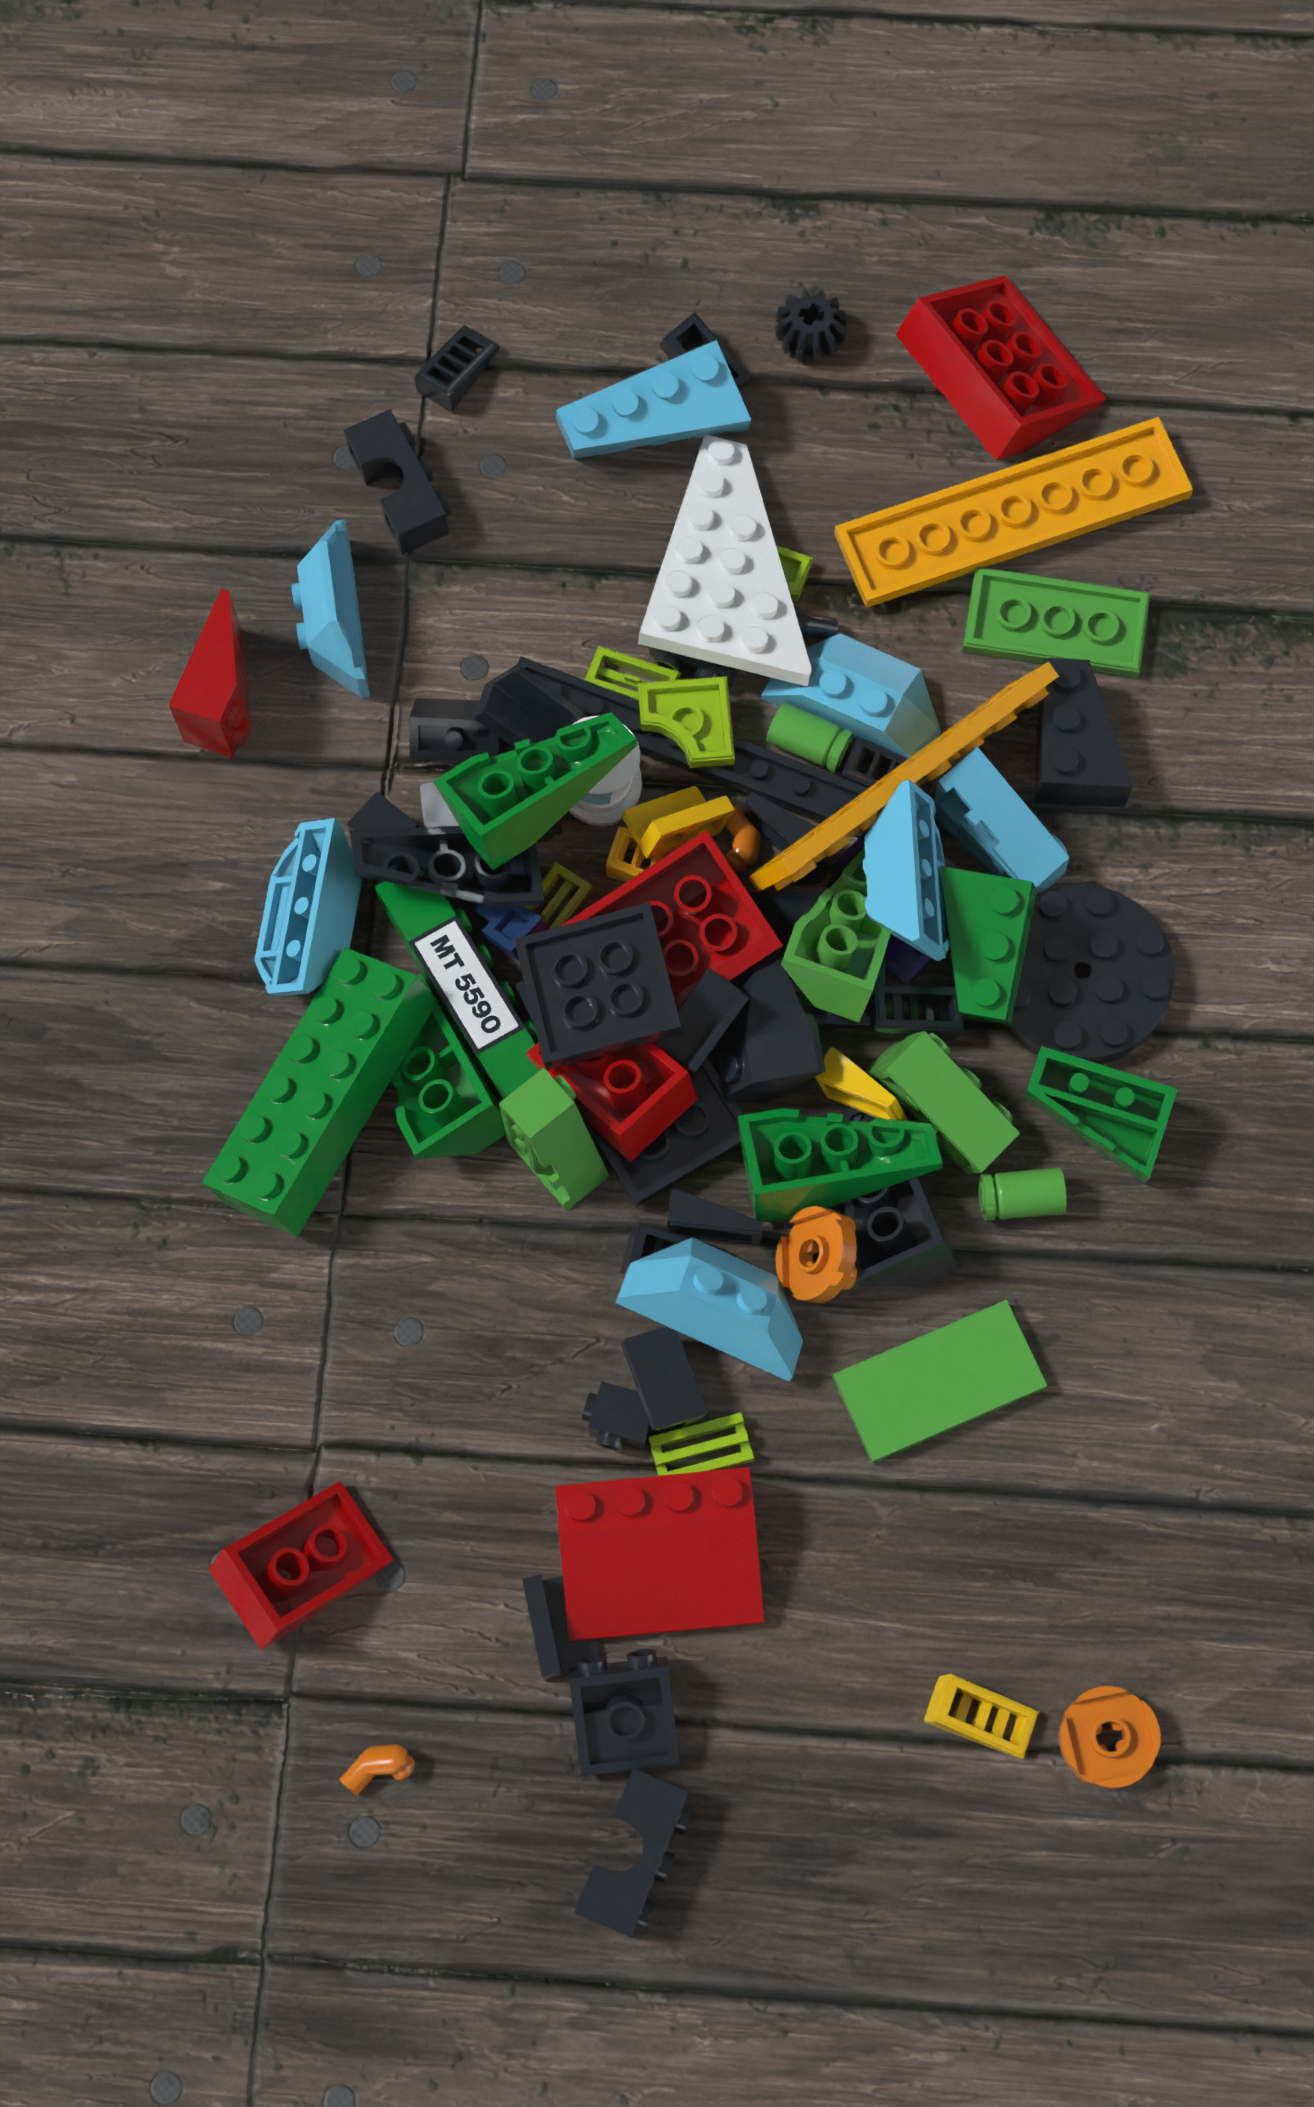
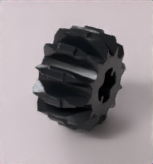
[775,287,847,364]

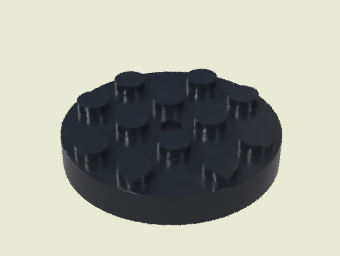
[1003,884,1175,1065]

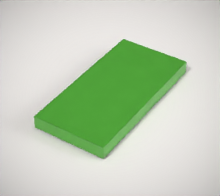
[962,567,1150,679]
[833,1300,1047,1464]

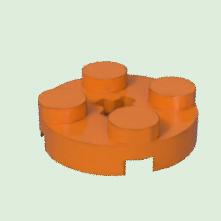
[776,1206,857,1303]
[1059,1686,1161,1789]

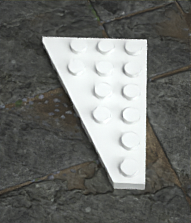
[638,434,812,687]

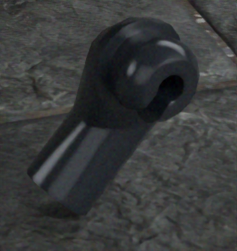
[793,604,838,639]

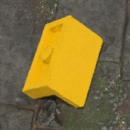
[622,786,735,859]

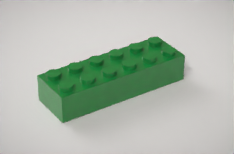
[202,947,438,1238]

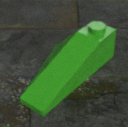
[781,846,891,1022]

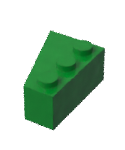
[940,866,1037,1026]
[1024,1046,1178,1184]

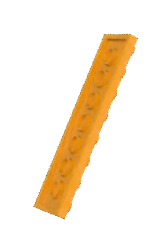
[834,417,1193,608]
[748,661,1059,892]

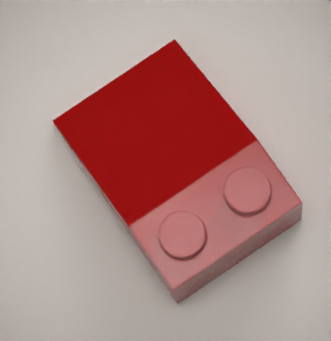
[169,589,252,758]
[525,1042,697,1162]
[208,1481,394,1650]

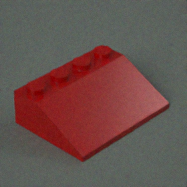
[895,275,1106,461]
[559,830,783,1009]
[555,1467,764,1642]

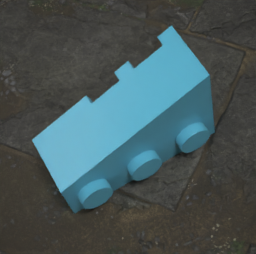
[934,747,1070,894]

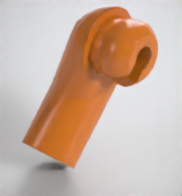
[725,805,761,872]
[339,1744,415,1796]

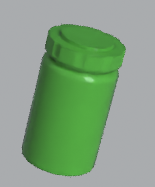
[766,701,854,773]
[978,1167,1066,1221]

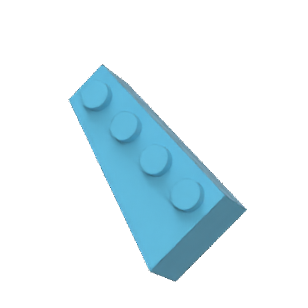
[556,340,751,459]

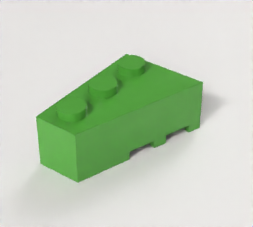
[865,1031,1020,1174]
[499,1068,610,1211]

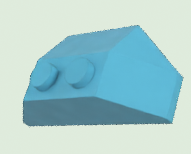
[291,520,370,698]
[761,633,941,759]
[863,779,950,961]
[254,818,362,997]
[615,1238,803,1381]

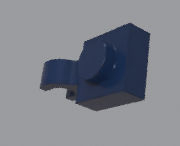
[470,902,549,961]

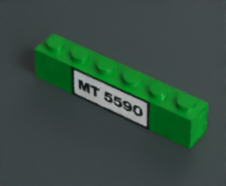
[375,881,539,1101]

